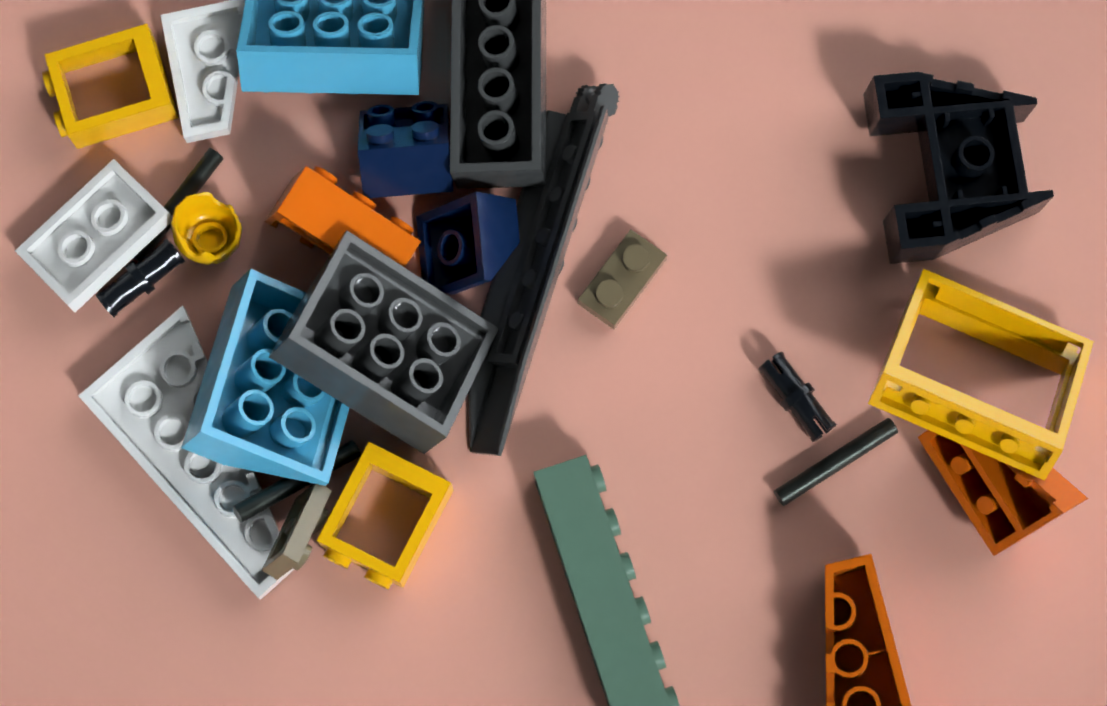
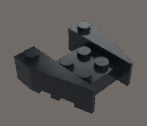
[863,72,1054,264]

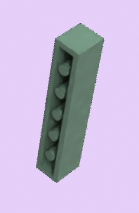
[533,455,680,706]

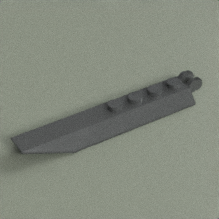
[468,83,620,456]

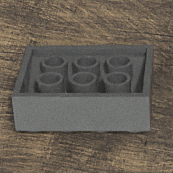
[269,230,499,454]

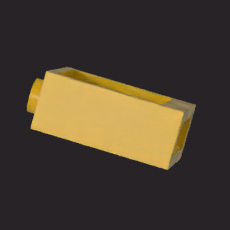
[42,23,179,149]
[316,442,454,590]

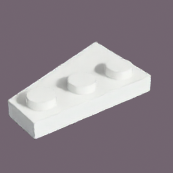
[160,0,245,143]

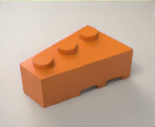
[264,166,421,267]
[918,430,1089,556]

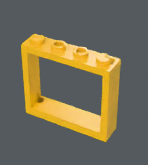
[868,268,1094,481]

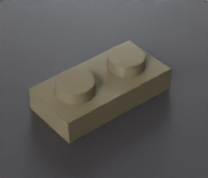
[578,230,667,329]
[262,484,332,580]

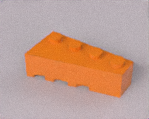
[825,554,912,706]

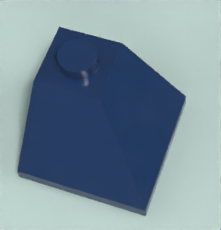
[416,192,520,296]

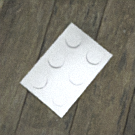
[15,159,172,312]

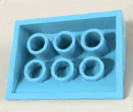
[236,0,425,95]
[181,269,350,486]

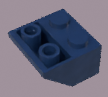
[358,101,453,198]

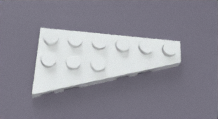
[78,305,295,600]

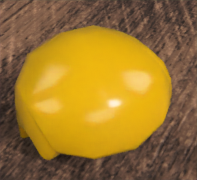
[171,192,242,265]

